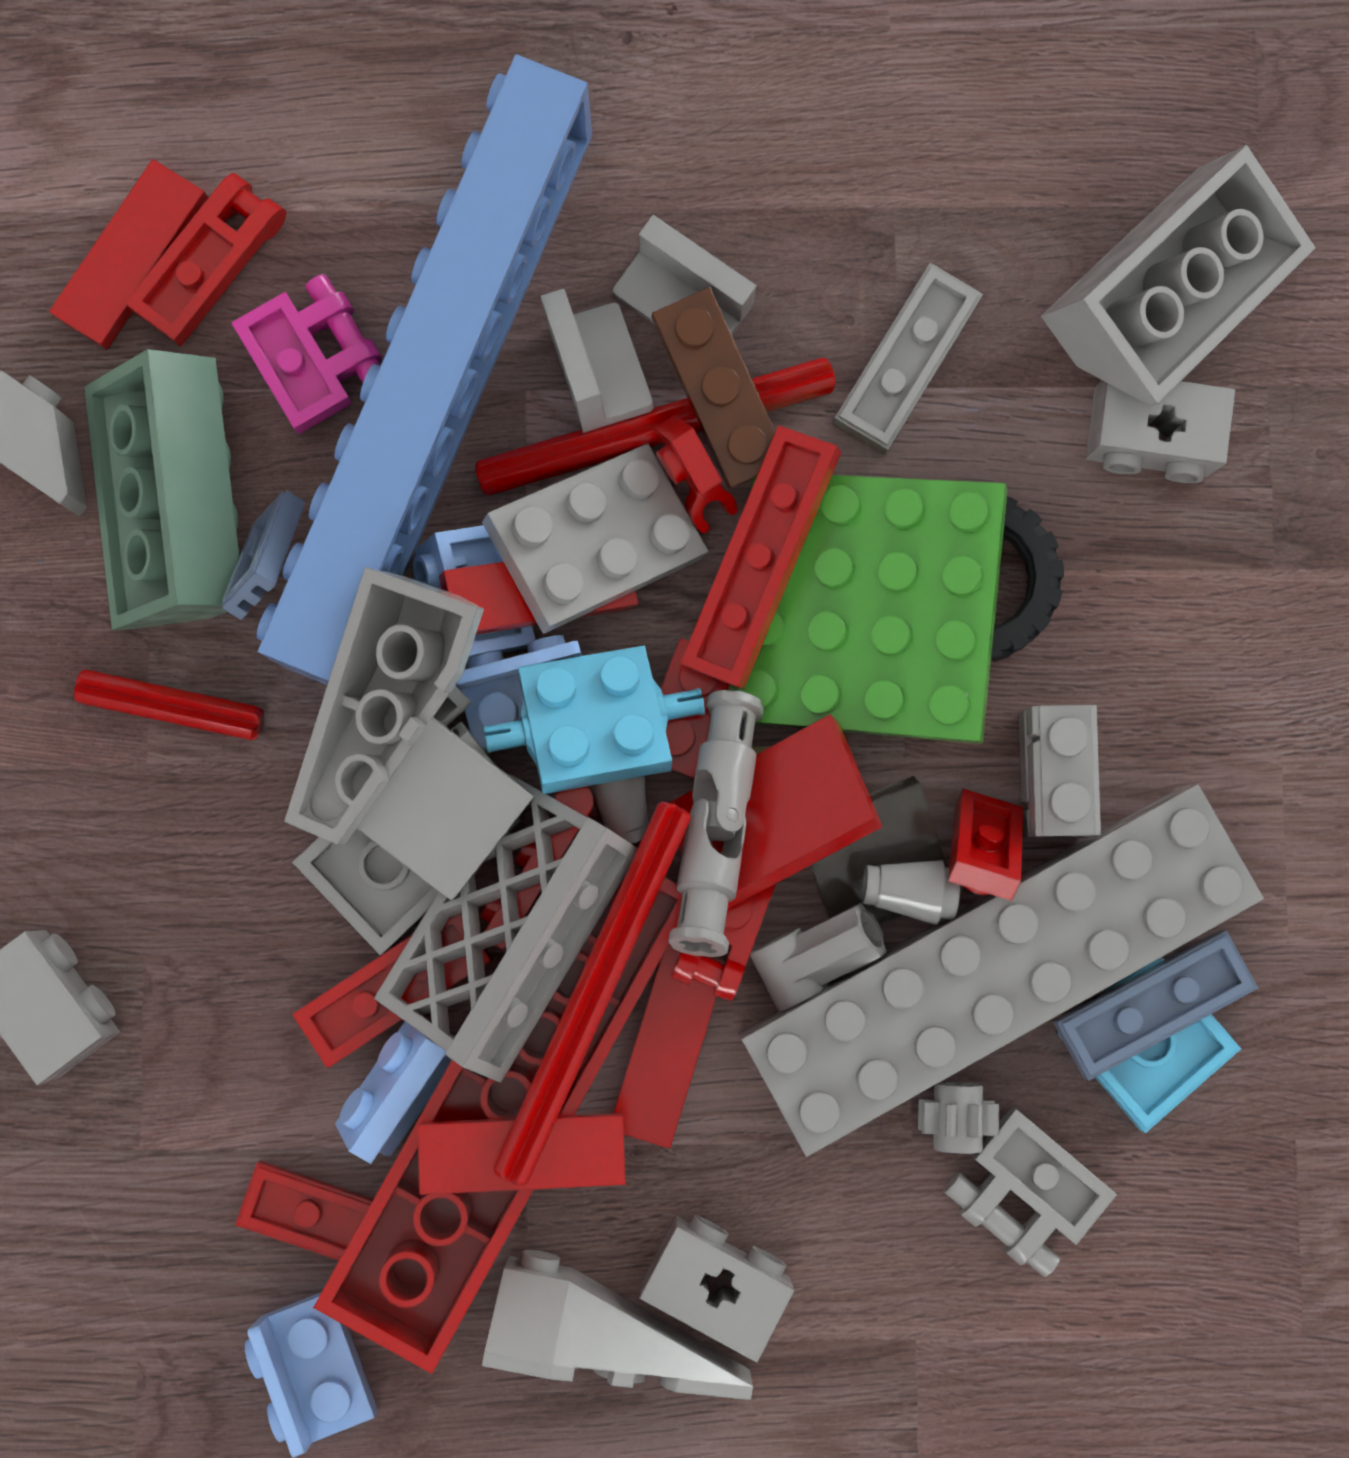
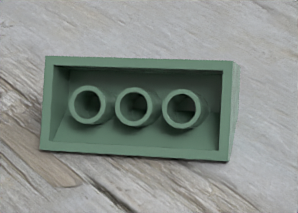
[84,349,239,630]

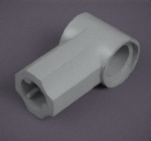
[750,903,887,1011]

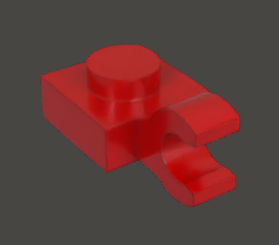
[654,415,737,534]

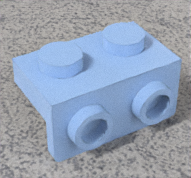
[335,1021,452,1164]

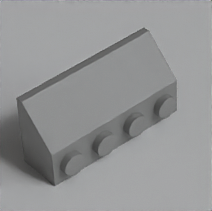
[1041,145,1316,406]

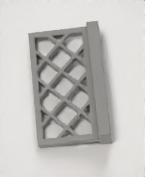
[374,774,638,1083]

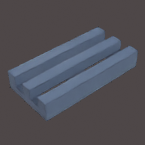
[222,490,306,620]

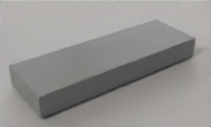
[833,263,983,455]

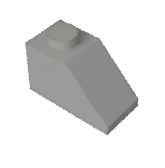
[0,371,87,517]

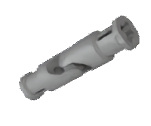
[668,690,764,957]

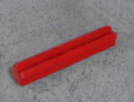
[74,669,264,740]

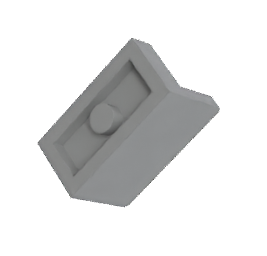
[613,215,757,335]
[540,288,654,433]

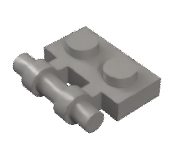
[943,1106,1117,1277]

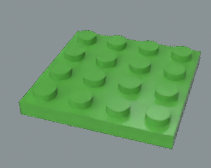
[729,475,1008,744]

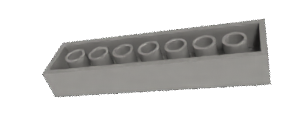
[738,784,1264,1157]

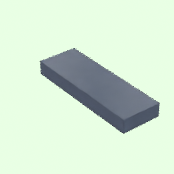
[1052,930,1258,1081]

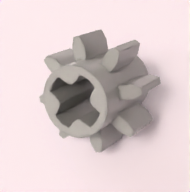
[918,1082,999,1154]

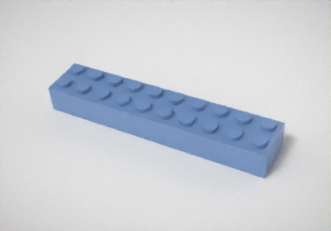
[256,54,592,685]

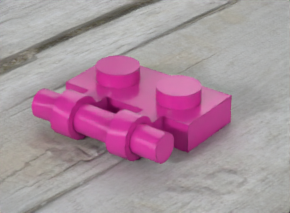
[231,274,382,435]

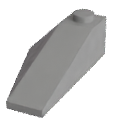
[284,567,484,845]
[482,1250,753,1400]

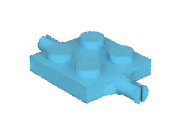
[483,645,705,794]

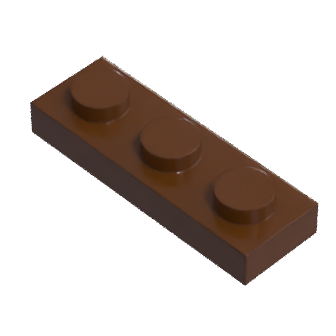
[651,287,775,490]

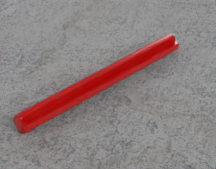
[475,357,836,495]
[494,802,691,1186]

